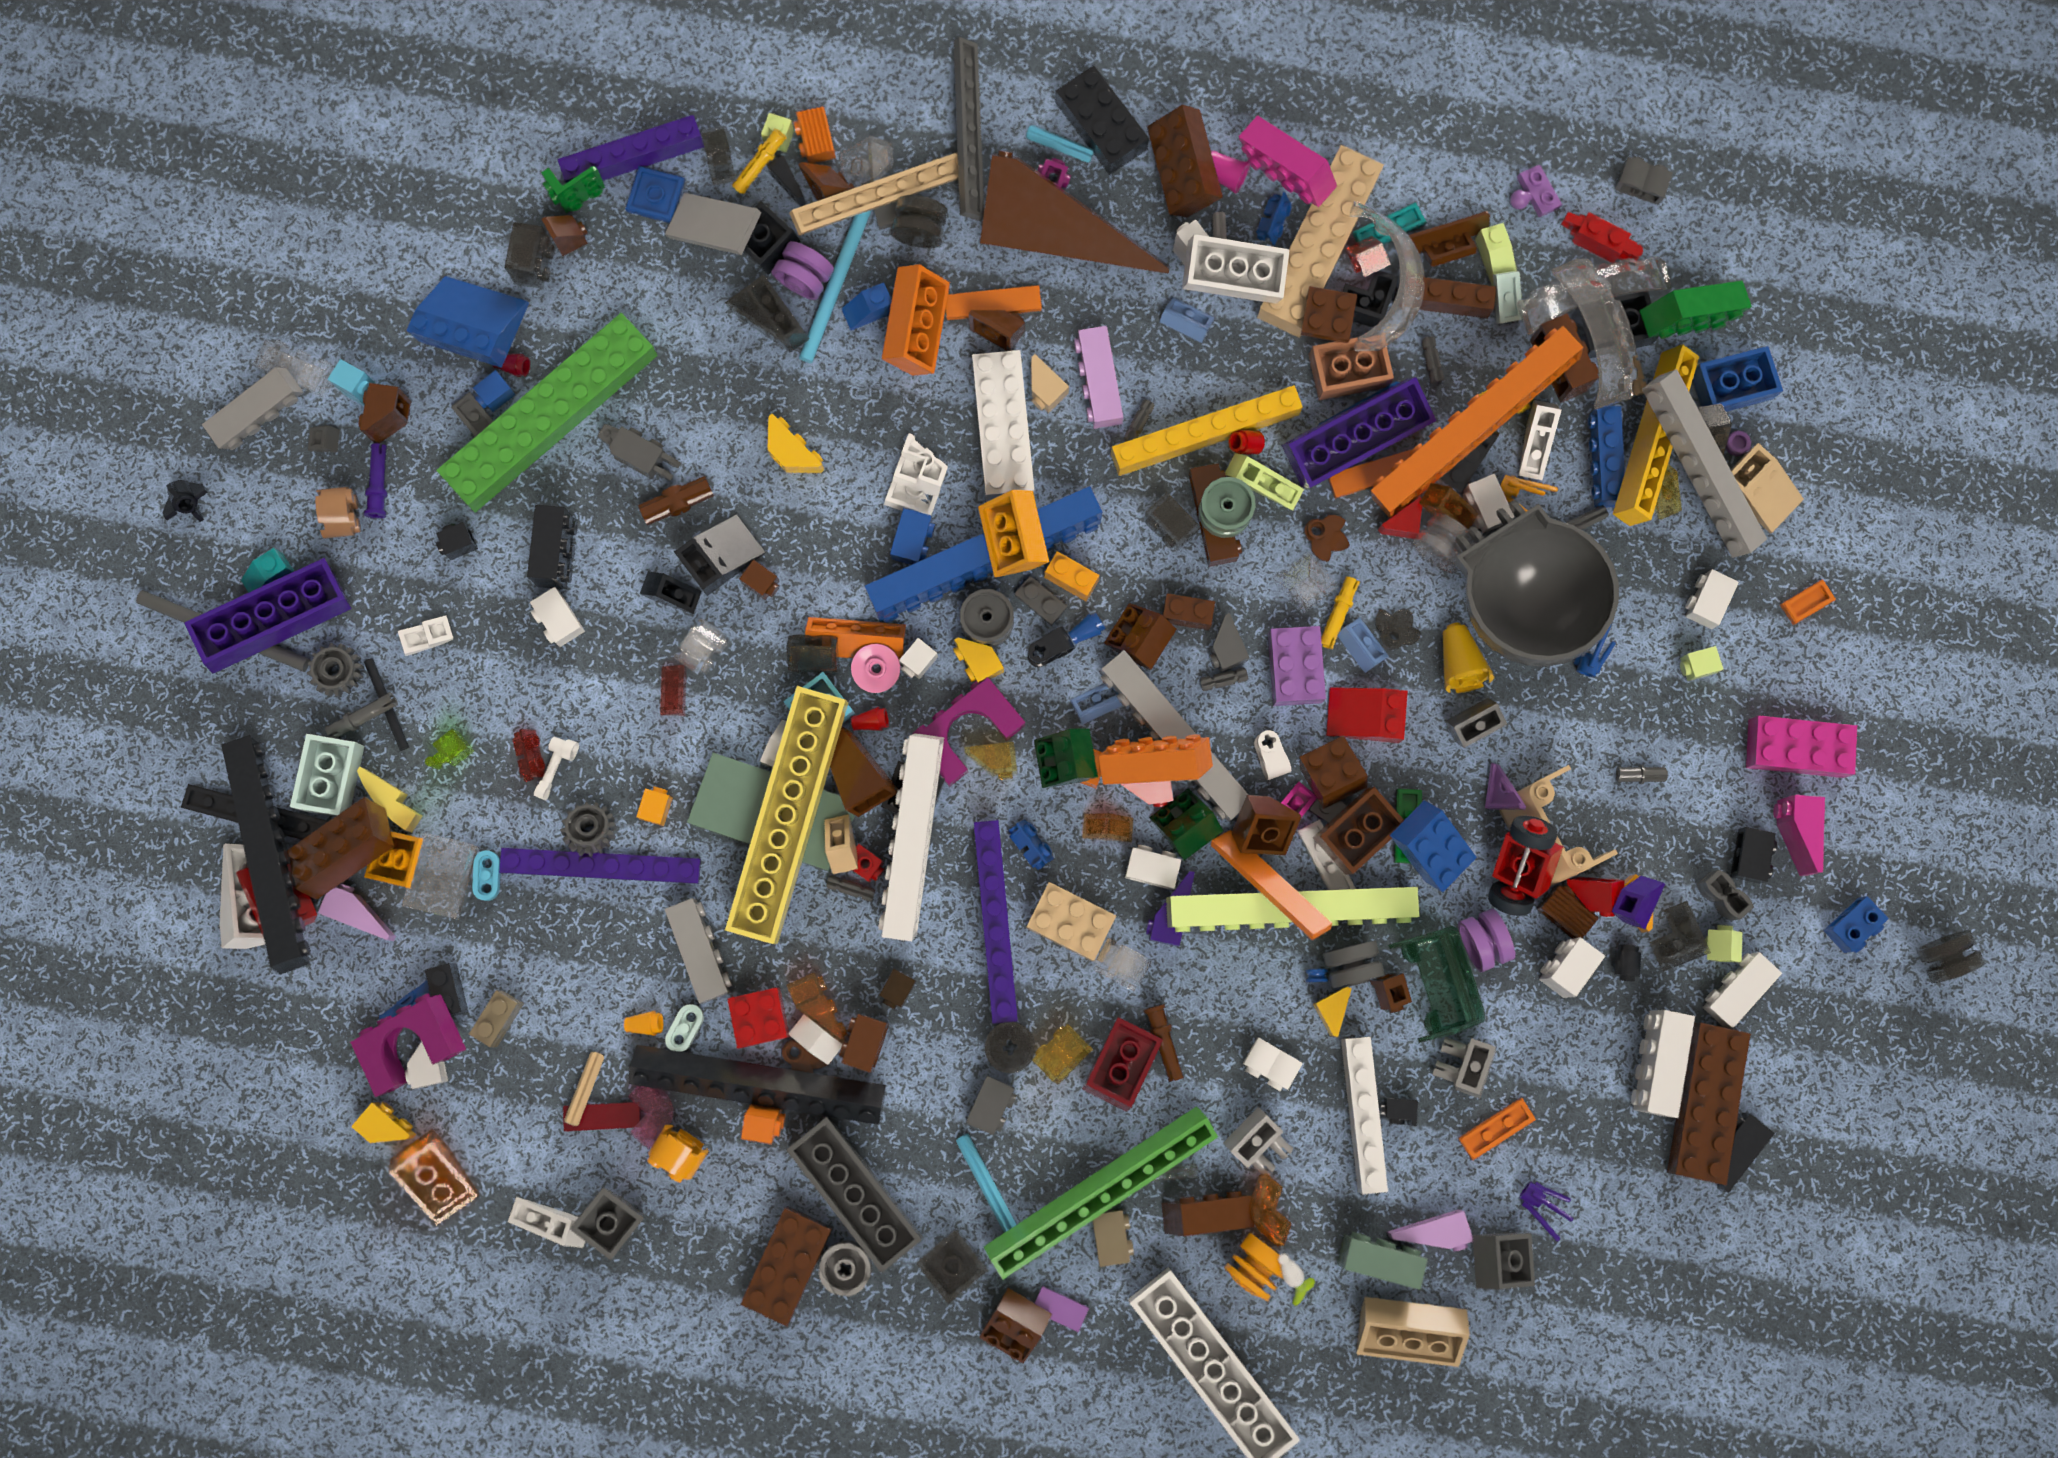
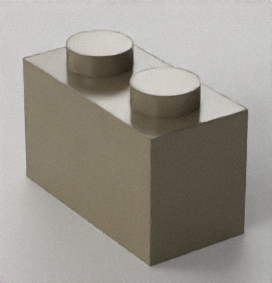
[469,990,524,1047]
[1092,1209,1134,1267]

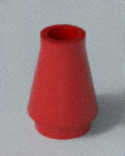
[851,707,889,731]

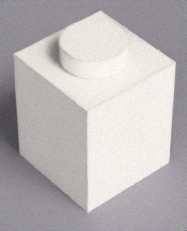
[899,638,938,679]

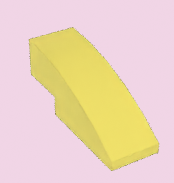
[357,767,423,833]

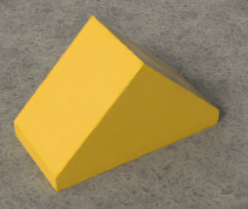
[1313,987,1352,1037]

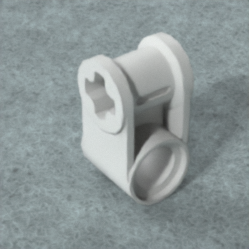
[1254,730,1291,780]

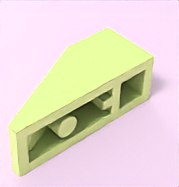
[1475,223,1522,297]
[1225,453,1304,511]

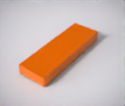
[1458,1098,1536,1160]

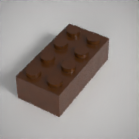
[1147,104,1223,218]
[287,797,394,900]
[740,1206,833,1327]

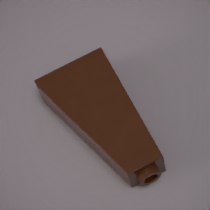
[830,726,898,817]

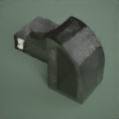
[701,126,736,186]

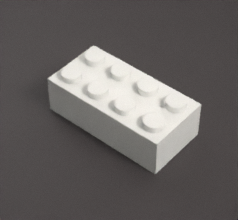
[1182,234,1289,304]
[1631,1010,1695,1118]

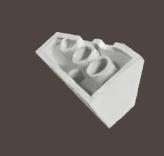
[220,844,265,949]

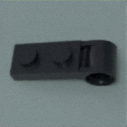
[1440,431,1500,493]

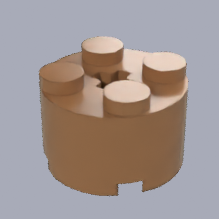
[315,487,361,539]

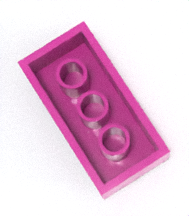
[1238,115,1337,208]
[1746,716,1857,778]

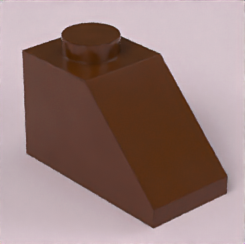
[542,215,588,256]

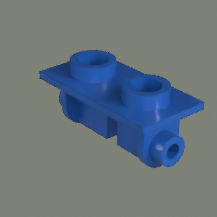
[1256,192,1292,246]
[1009,819,1055,871]

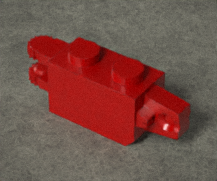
[1561,211,1644,264]

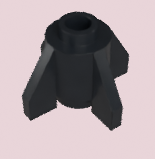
[162,480,208,522]

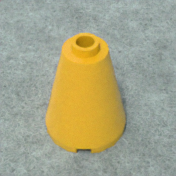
[1443,622,1494,693]

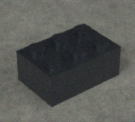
[1571,290,1660,359]
[527,505,578,589]

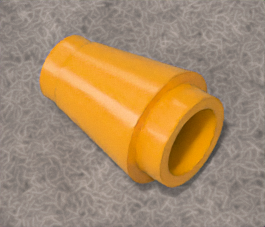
[624,1011,664,1036]

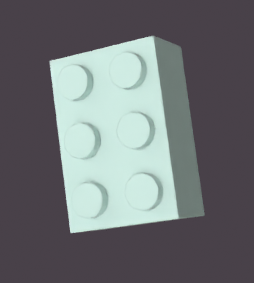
[290,734,364,817]

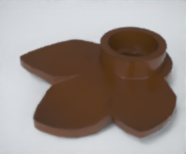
[1304,515,1350,562]
[782,1039,831,1073]

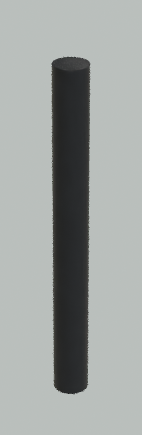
[364,658,409,751]

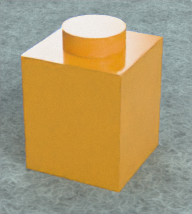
[636,786,673,826]

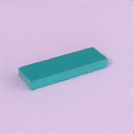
[1352,202,1427,254]

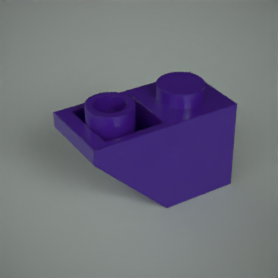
[1612,876,1665,929]

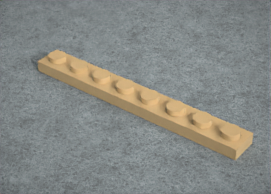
[789,152,959,235]

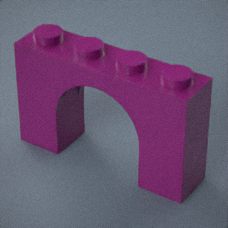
[913,677,1026,788]
[350,994,467,1097]

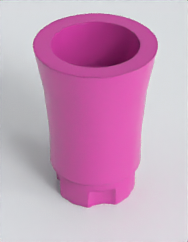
[1211,151,1250,194]

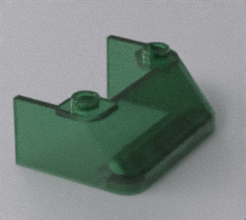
[1388,926,1485,1043]

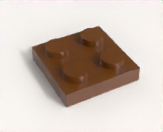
[1300,286,1357,343]

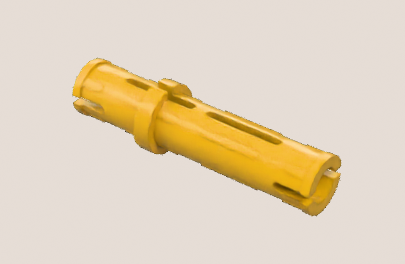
[732,128,787,194]
[1321,576,1360,649]

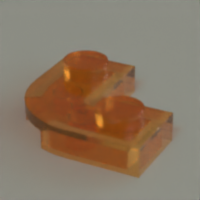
[1250,1174,1292,1246]

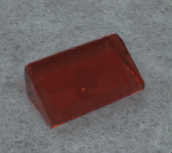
[660,665,687,716]

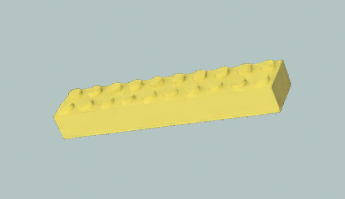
[725,686,849,944]

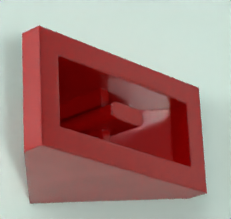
[1378,497,1423,539]

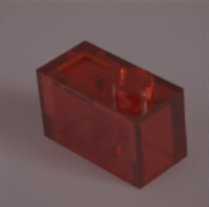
[1345,236,1391,277]

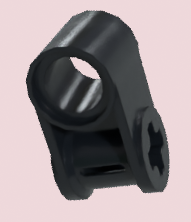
[1027,626,1076,668]

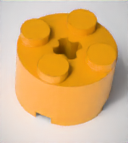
[647,1125,709,1183]

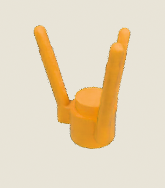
[1500,474,1558,512]

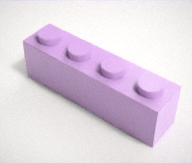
[1074,326,1123,429]

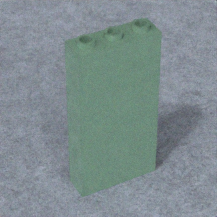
[687,752,855,872]

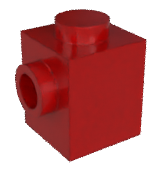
[852,844,885,883]

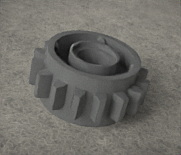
[307,643,364,697]
[560,802,617,857]

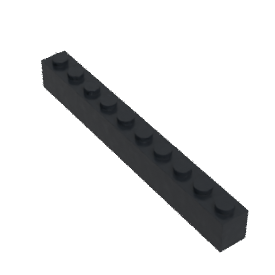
[221,735,311,975]
[629,1045,886,1125]

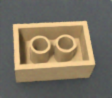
[1026,882,1116,962]

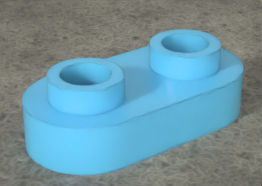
[472,850,500,901]

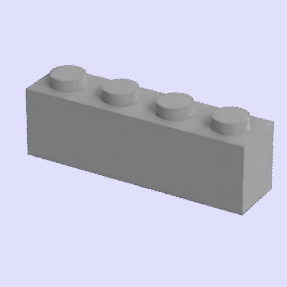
[202,367,304,450]
[665,898,732,1004]

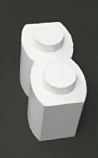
[1243,1037,1303,1091]

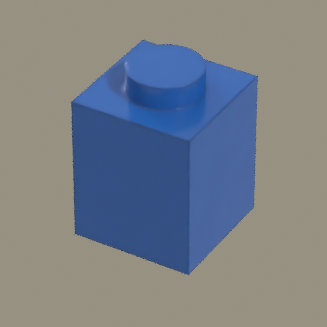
[473,370,516,412]

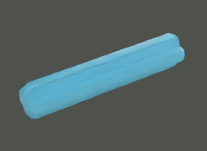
[1026,125,1093,163]

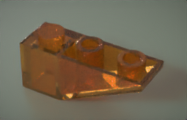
[786,972,848,1043]

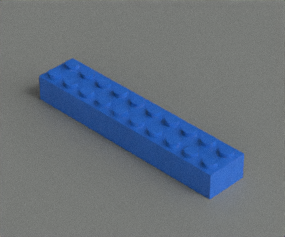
[865,486,1103,623]

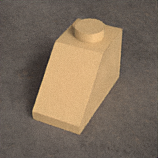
[1031,354,1069,413]
[825,814,858,874]

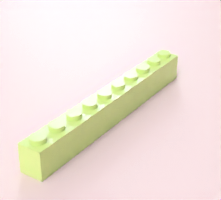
[1166,887,1419,932]

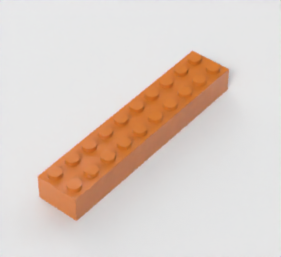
[1371,326,1583,518]

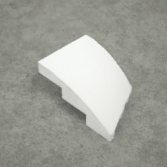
[884,433,948,515]

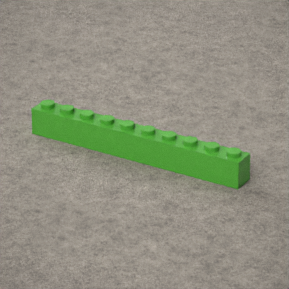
[984,1106,1218,1279]

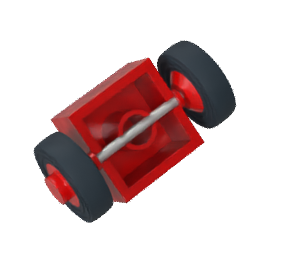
[1488,815,1564,916]

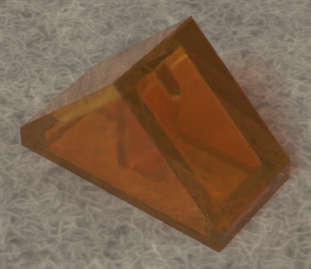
[1082,813,1134,843]

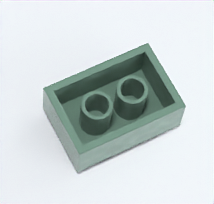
[1337,1231,1428,1290]

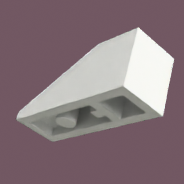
[1518,400,1561,480]
[508,1197,585,1248]

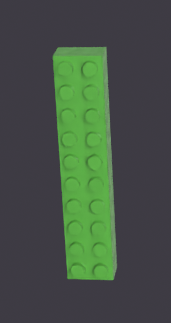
[436,313,658,513]

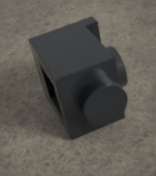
[1379,1097,1418,1126]

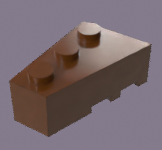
[1161,1191,1254,1236]

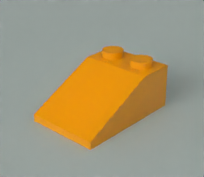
[364,832,423,888]

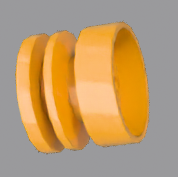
[1224,1232,1283,1302]

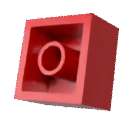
[727,987,790,1049]

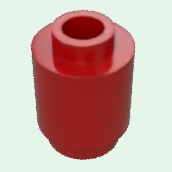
[1229,430,1265,455]

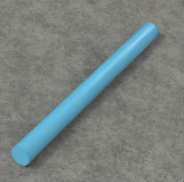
[799,210,872,363]

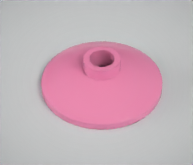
[851,644,900,693]

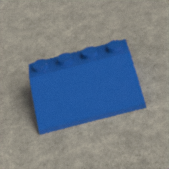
[406,276,529,368]

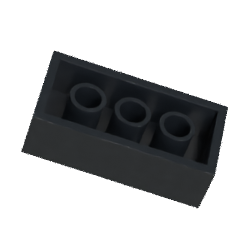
[1055,65,1149,175]

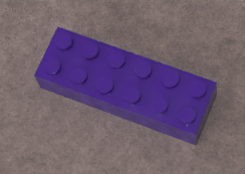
[1281,377,1437,488]
[184,558,352,674]

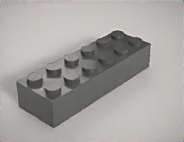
[786,1117,923,1273]

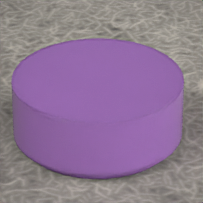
[1725,431,1751,456]

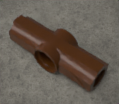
[638,476,714,526]

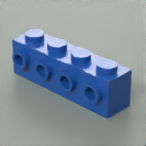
[1588,406,1625,508]

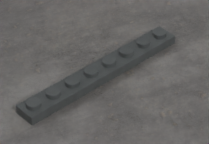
[954,37,984,221]

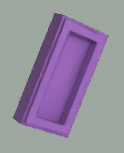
[1035,1286,1089,1332]

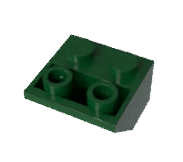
[1034,728,1098,788]
[1149,788,1223,861]

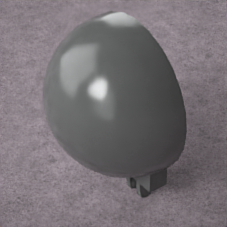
[1454,500,1619,667]

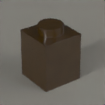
[879,969,917,1010]

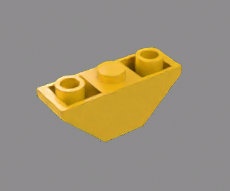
[767,414,824,473]

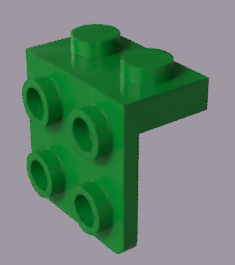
[541,166,605,214]

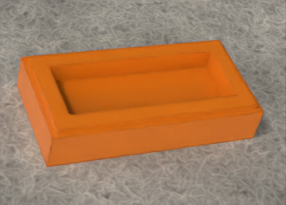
[1780,579,1836,625]

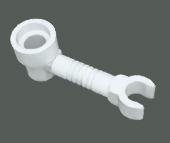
[534,737,579,800]

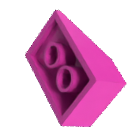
[1773,795,1825,876]

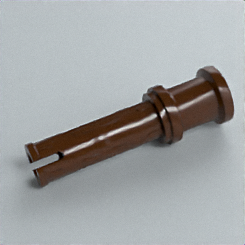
[1143,1003,1184,1082]

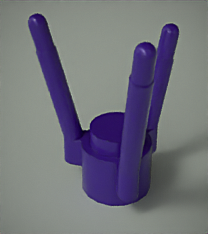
[1519,1181,1574,1242]

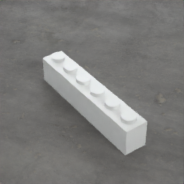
[1341,1037,1388,1194]

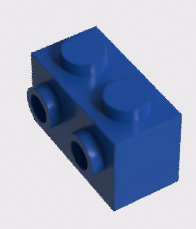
[890,508,935,565]
[1823,896,1889,953]

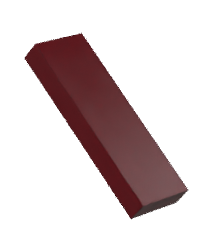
[563,1102,641,1132]

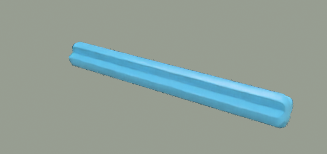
[956,1134,1016,1233]

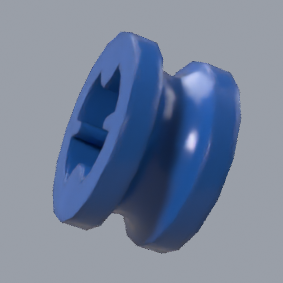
[1305,969,1328,983]

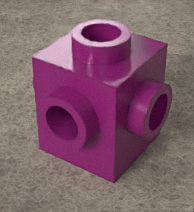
[1037,158,1071,189]

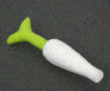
[1279,1254,1315,1306]

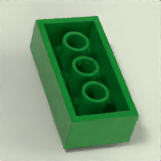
[1640,280,1752,339]

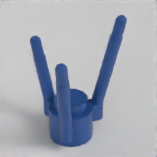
[1574,622,1616,678]

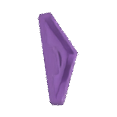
[1485,763,1526,810]

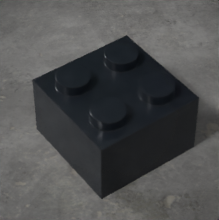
[743,201,801,275]

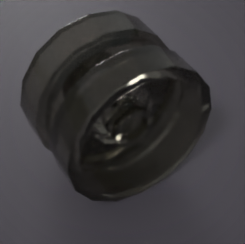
[891,195,948,249]
[1916,930,1986,984]

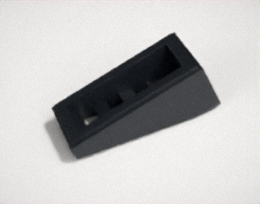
[767,156,806,207]

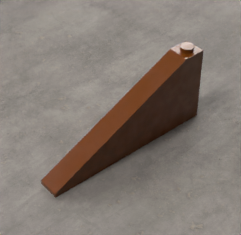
[980,150,1170,274]

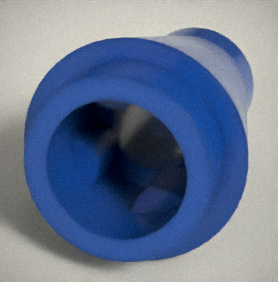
[1068,612,1106,645]

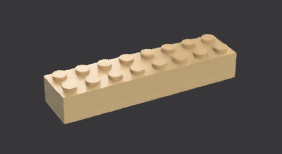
[1257,145,1384,338]

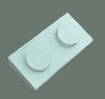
[1493,271,1523,323]

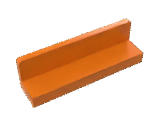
[805,617,906,662]

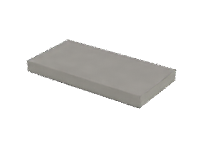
[665,193,761,255]

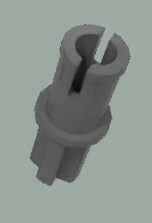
[1616,765,1668,784]

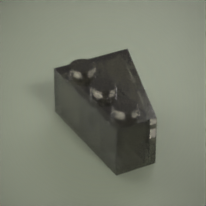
[725,274,810,353]

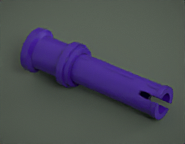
[364,443,388,518]

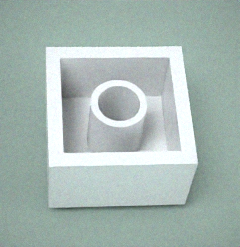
[1539,937,1605,998]

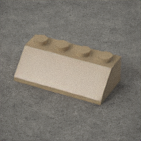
[1357,1297,1470,1367]

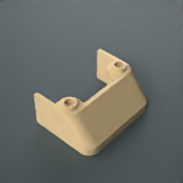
[1499,765,1618,886]

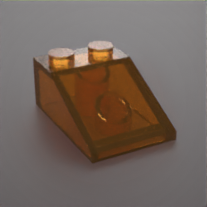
[389,1128,479,1225]

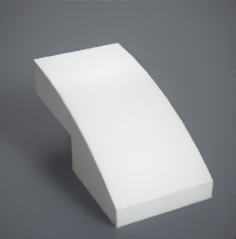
[398,616,453,656]

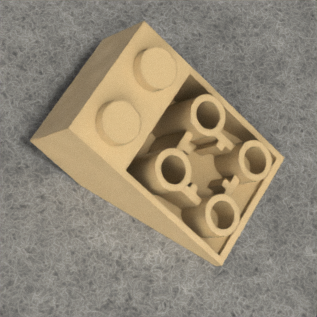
[1731,443,1804,533]

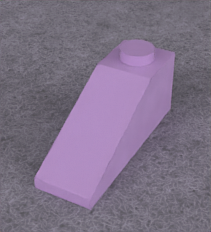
[318,883,396,941]
[1387,1209,1473,1251]

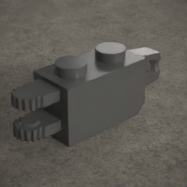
[597,424,681,481]

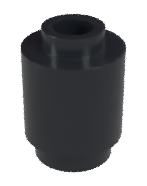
[1614,944,1642,982]

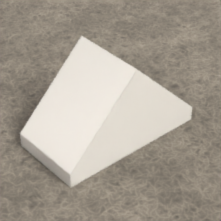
[789,1014,842,1065]

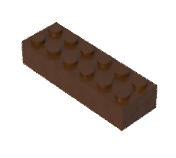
[1667,1023,1751,1185]

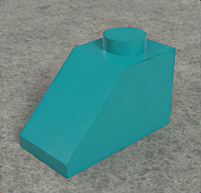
[241,548,294,592]

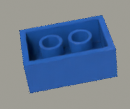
[1693,346,1783,417]
[1390,800,1477,893]

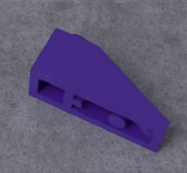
[1146,871,1195,947]

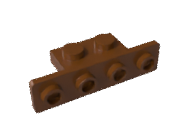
[1398,211,1490,267]

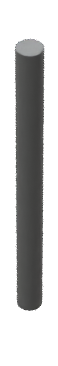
[136,590,310,672]

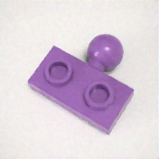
[1510,165,1562,218]

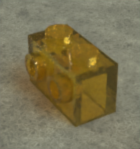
[1032,1024,1094,1085]

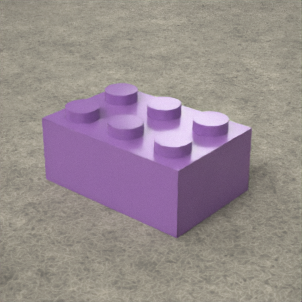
[1268,626,1326,706]

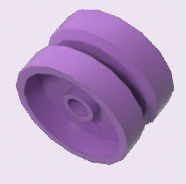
[771,241,834,300]
[1458,908,1516,972]

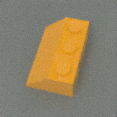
[978,490,1049,577]

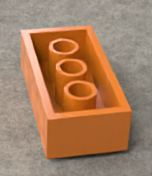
[881,264,950,376]
[1099,734,1213,785]

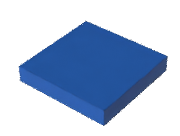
[625,166,686,223]

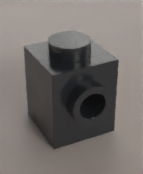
[436,522,478,560]

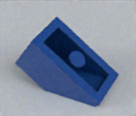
[842,282,892,331]

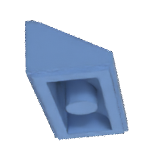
[1160,297,1215,343]
[1338,617,1389,673]
[1070,684,1123,725]

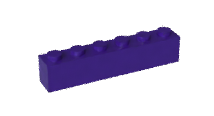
[557,115,705,183]

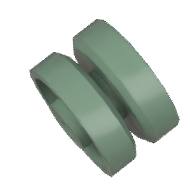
[1198,477,1256,538]

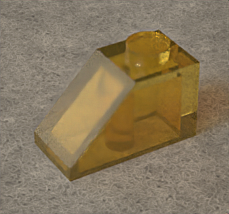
[1655,464,1682,520]
[964,742,1017,780]

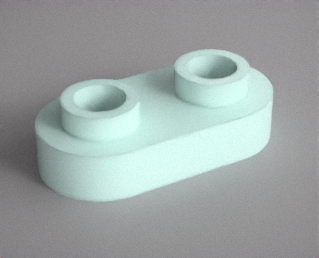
[665,1004,704,1052]

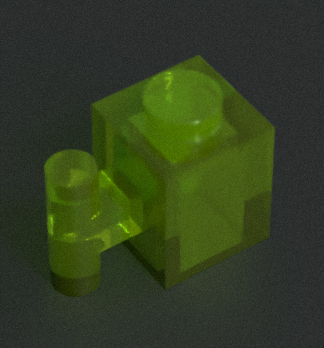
[425,728,474,770]

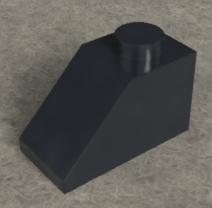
[640,571,702,614]

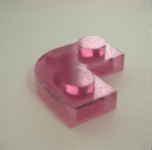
[628,1086,673,1150]

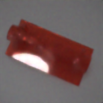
[512,729,545,782]

